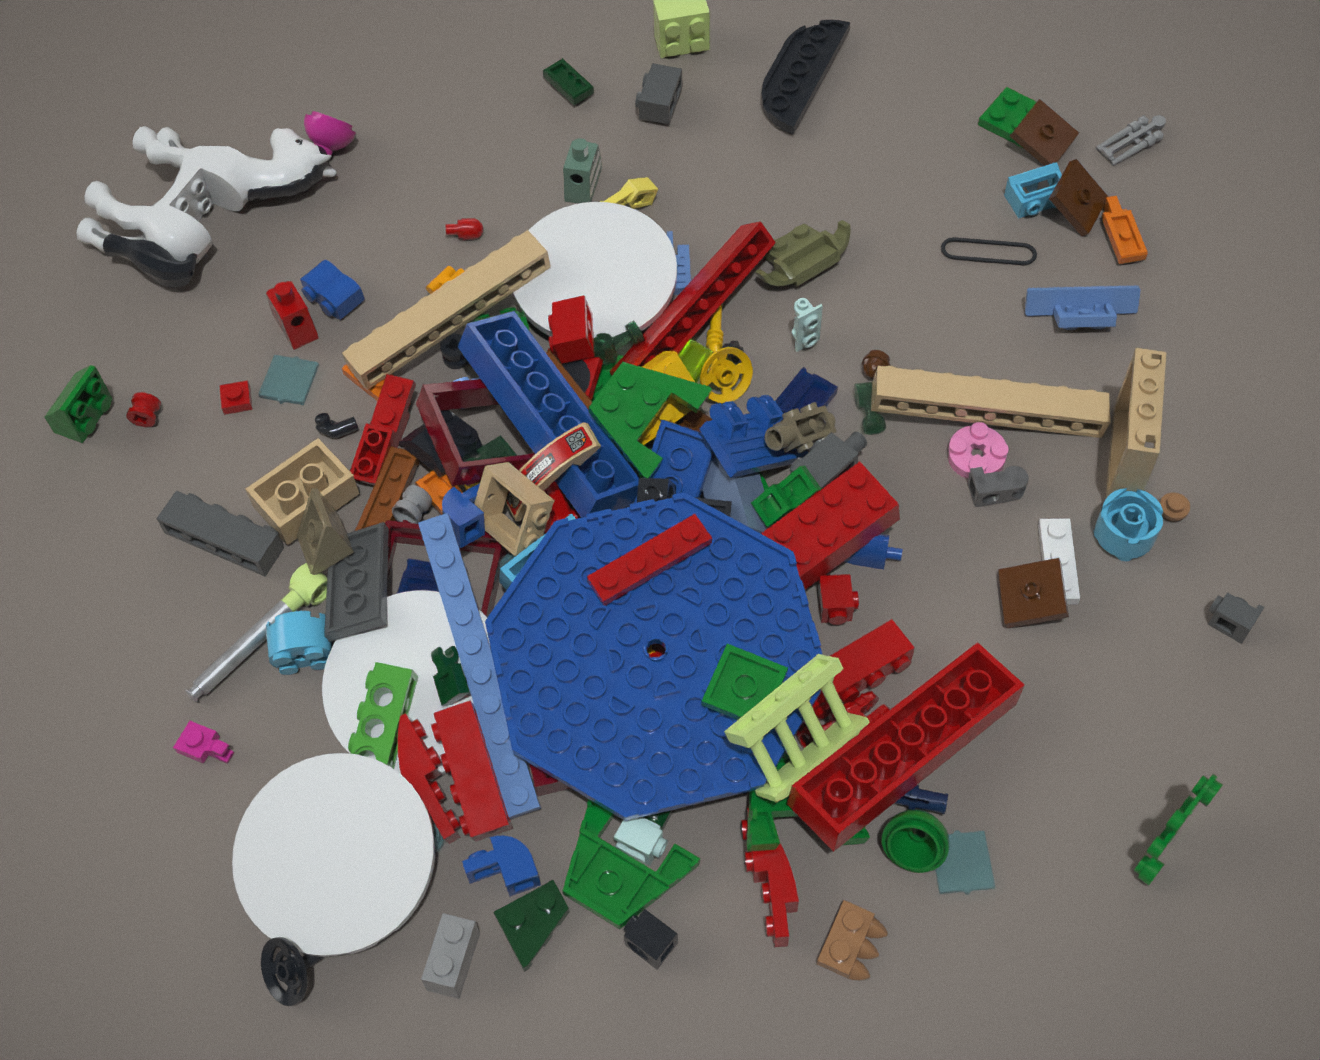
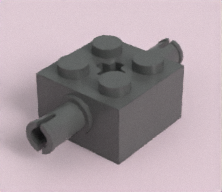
[790,431,867,489]

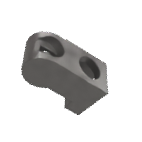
[967,466,1029,507]

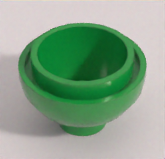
[882,810,950,873]

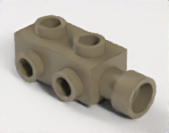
[765,402,837,454]

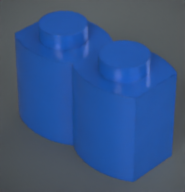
[300,259,365,320]

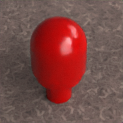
[445,218,483,240]

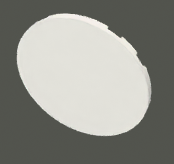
[513,202,677,345]
[322,590,490,774]
[232,753,435,957]

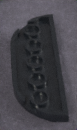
[761,20,850,134]

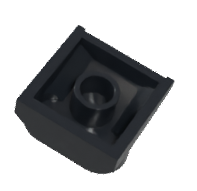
[399,410,483,478]

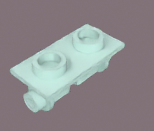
[792,298,823,352]

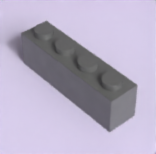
[156,490,284,577]

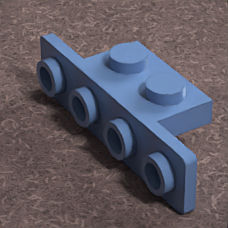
[1025,285,1141,330]

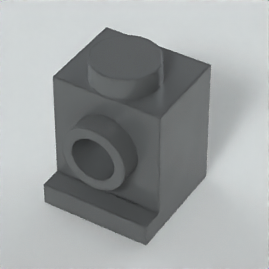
[1208,592,1265,644]

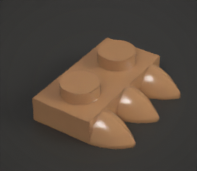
[817,900,888,981]

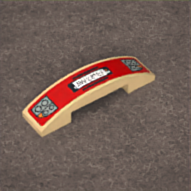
[506,422,601,522]

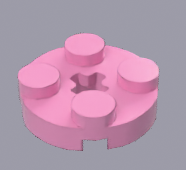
[948,422,1009,479]

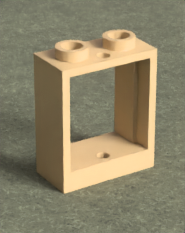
[474,462,554,556]

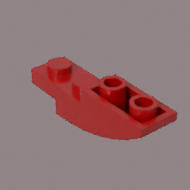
[350,374,416,485]
[398,713,461,844]
[741,808,799,948]

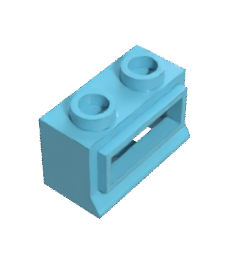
[1004,162,1062,219]

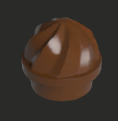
[862,350,890,379]

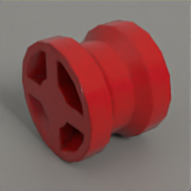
[126,392,161,427]

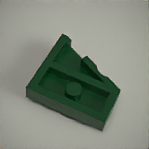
[493,880,570,972]

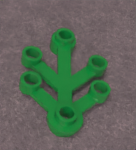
[1134,774,1223,886]

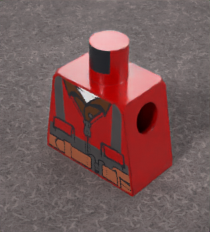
[266,281,319,350]

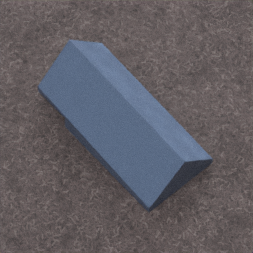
[701,454,769,534]

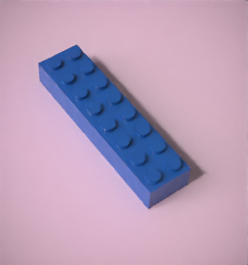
[458,311,639,518]

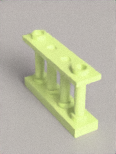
[724,654,870,802]

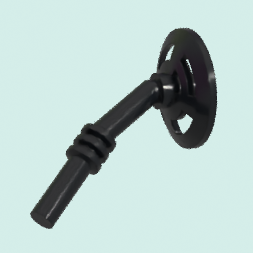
[261,937,324,1006]

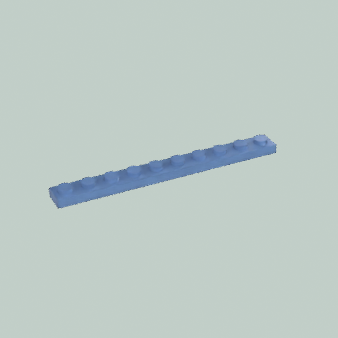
[418,513,541,819]

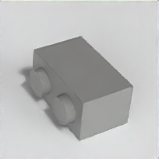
[421,913,480,999]

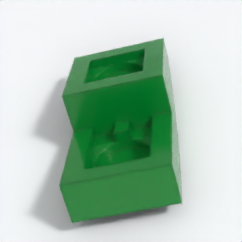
[751,466,821,527]

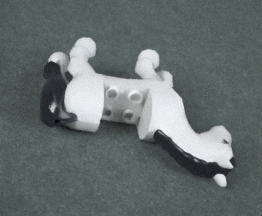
[76,126,337,288]

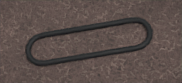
[941,237,1037,265]

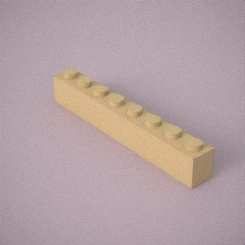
[342,230,551,390]
[871,366,1111,438]

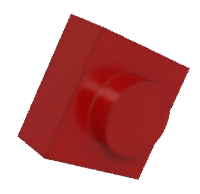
[219,380,253,415]

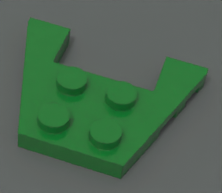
[588,362,712,478]
[747,753,870,851]
[562,799,700,930]

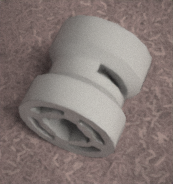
[392,485,432,524]

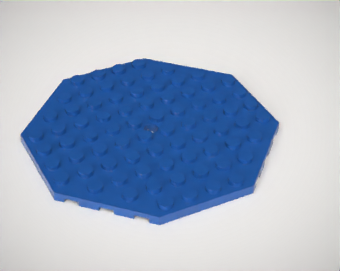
[485,492,823,821]

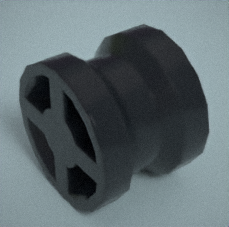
[440,333,469,369]

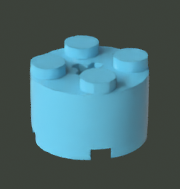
[1094,488,1163,562]
[266,611,332,675]

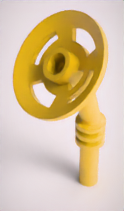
[700,305,753,403]

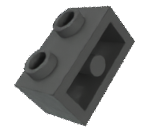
[635,63,683,124]

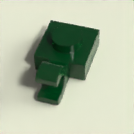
[431,646,470,706]

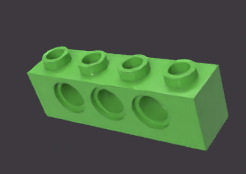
[348,662,419,769]

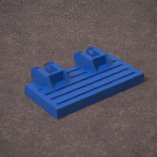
[699,395,808,478]

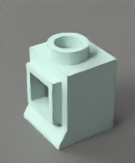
[614,817,668,866]

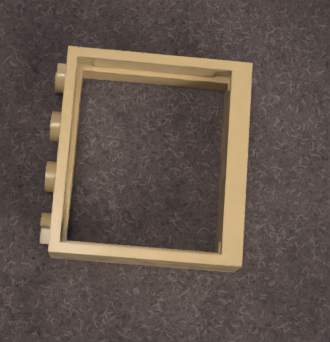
[1106,348,1166,498]

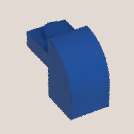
[442,483,491,548]
[462,836,541,897]

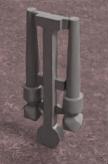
[1096,115,1166,166]

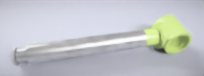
[185,563,327,702]

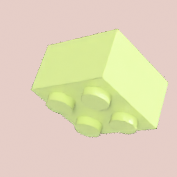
[653,0,710,58]

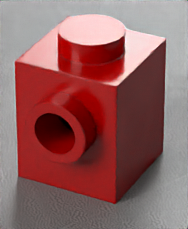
[818,574,859,625]

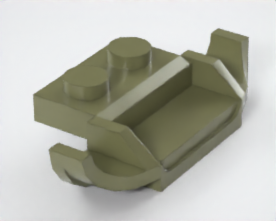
[755,220,851,286]

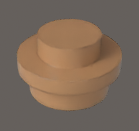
[1159,492,1190,522]

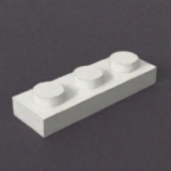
[1038,519,1080,605]

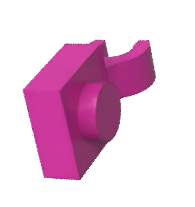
[173,720,234,764]

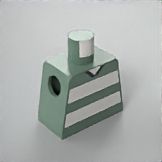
[563,138,602,204]

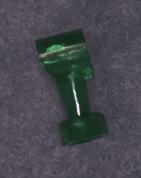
[594,320,645,366]
[854,382,886,435]

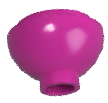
[304,111,356,157]

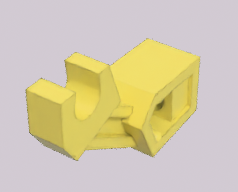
[600,177,658,209]

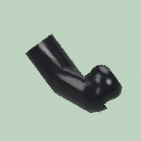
[315,413,359,438]

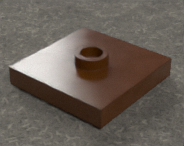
[1010,99,1079,166]
[1049,159,1109,236]
[998,558,1069,628]

